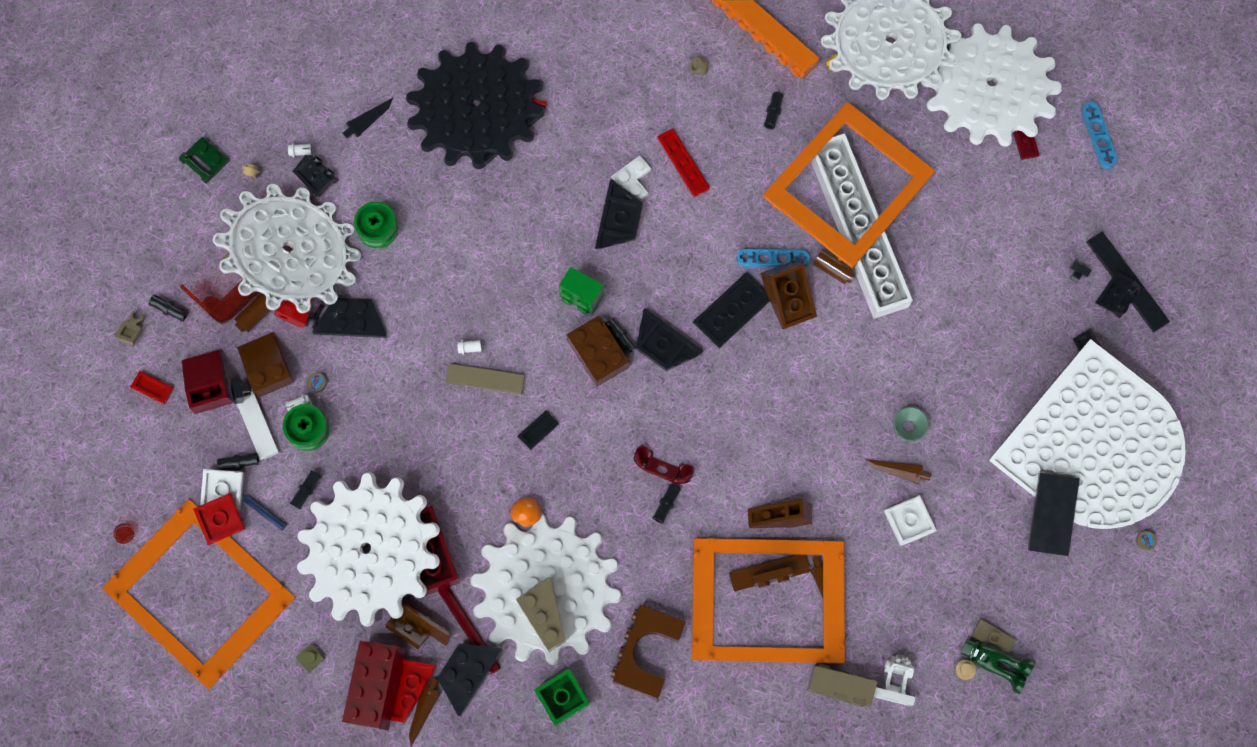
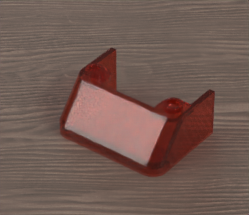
[180,279,259,324]

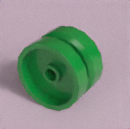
[354,202,398,249]
[282,404,329,451]

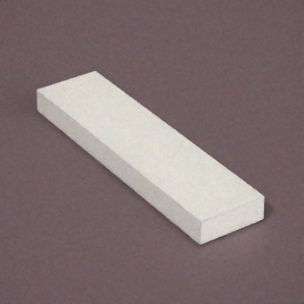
[237,383,279,461]

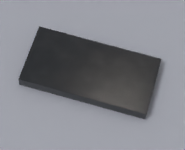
[693,272,770,349]
[1028,472,1080,556]

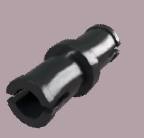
[764,92,784,129]
[148,294,189,322]
[605,318,636,354]
[217,453,259,470]
[290,470,322,509]
[652,484,681,524]

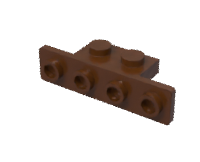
[729,555,810,592]
[385,601,451,649]

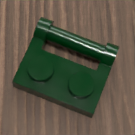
[179,137,230,184]

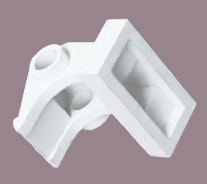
[874,654,915,706]

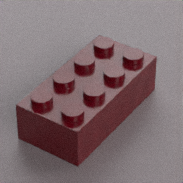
[420,505,461,597]
[342,640,406,731]

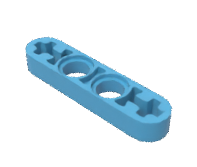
[1081,102,1117,169]
[736,249,810,268]

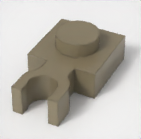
[115,311,145,346]

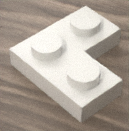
[611,156,651,201]

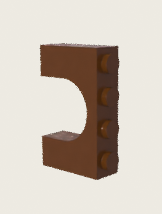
[610,605,686,700]

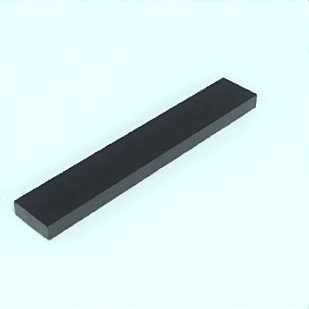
[1086,231,1170,333]

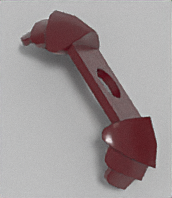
[634,445,694,484]

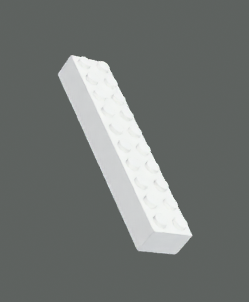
[811,134,913,319]

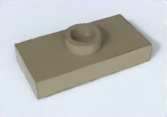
[971,619,1016,654]

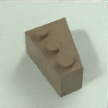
[516,577,566,653]
[807,664,877,708]

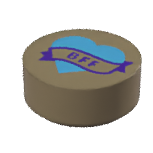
[306,373,327,393]
[1136,531,1157,551]

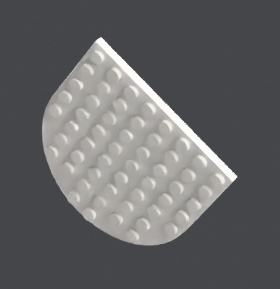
[989,339,1185,529]

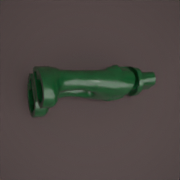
[960,639,1036,694]

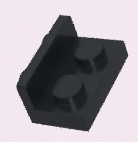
[292,155,338,197]
[1095,271,1141,318]

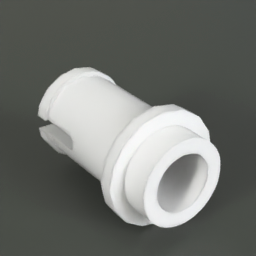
[288,143,311,158]
[457,340,481,355]
[286,394,312,411]

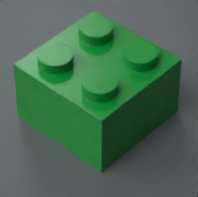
[559,267,604,315]
[534,669,590,727]

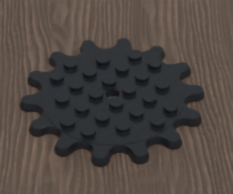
[406,42,545,169]

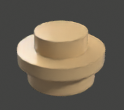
[242,163,261,178]
[955,660,976,680]

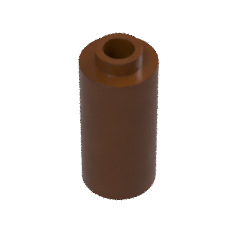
[813,249,856,285]
[234,293,271,333]

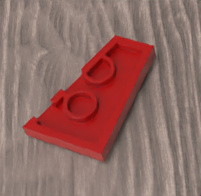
[391,659,437,723]

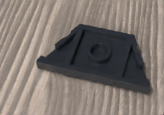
[595,179,643,250]
[313,298,387,338]
[636,308,704,371]
[437,644,503,716]

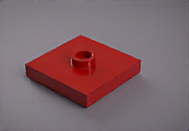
[193,493,246,545]

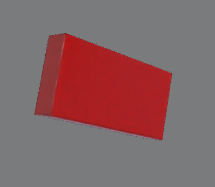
[130,371,174,405]

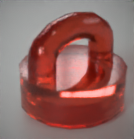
[113,523,135,544]

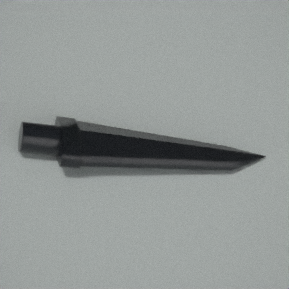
[342,98,393,139]

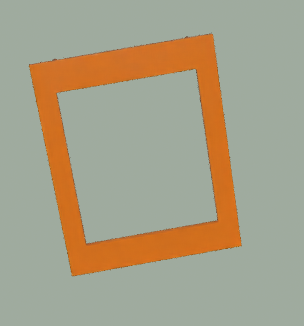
[762,101,935,268]
[102,499,295,690]
[692,538,845,664]

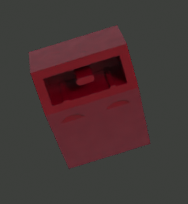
[181,350,233,414]

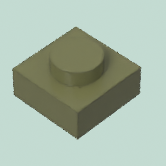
[296,644,325,673]

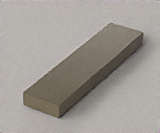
[446,364,525,395]

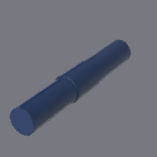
[243,494,287,531]

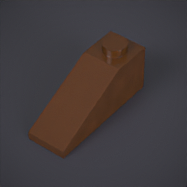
[748,498,812,529]

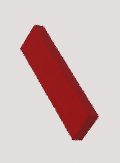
[657,128,710,197]

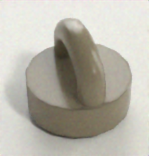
[689,56,708,75]

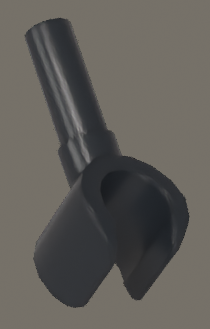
[306,304,324,329]

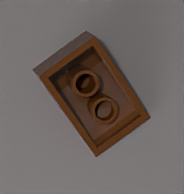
[761,261,817,329]
[237,332,294,398]

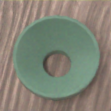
[893,407,929,442]

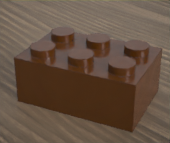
[566,315,629,387]

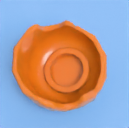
[510,497,542,527]

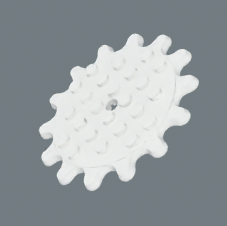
[821,0,961,100]
[921,23,1062,146]
[213,184,361,313]
[297,472,440,627]
[470,513,622,665]

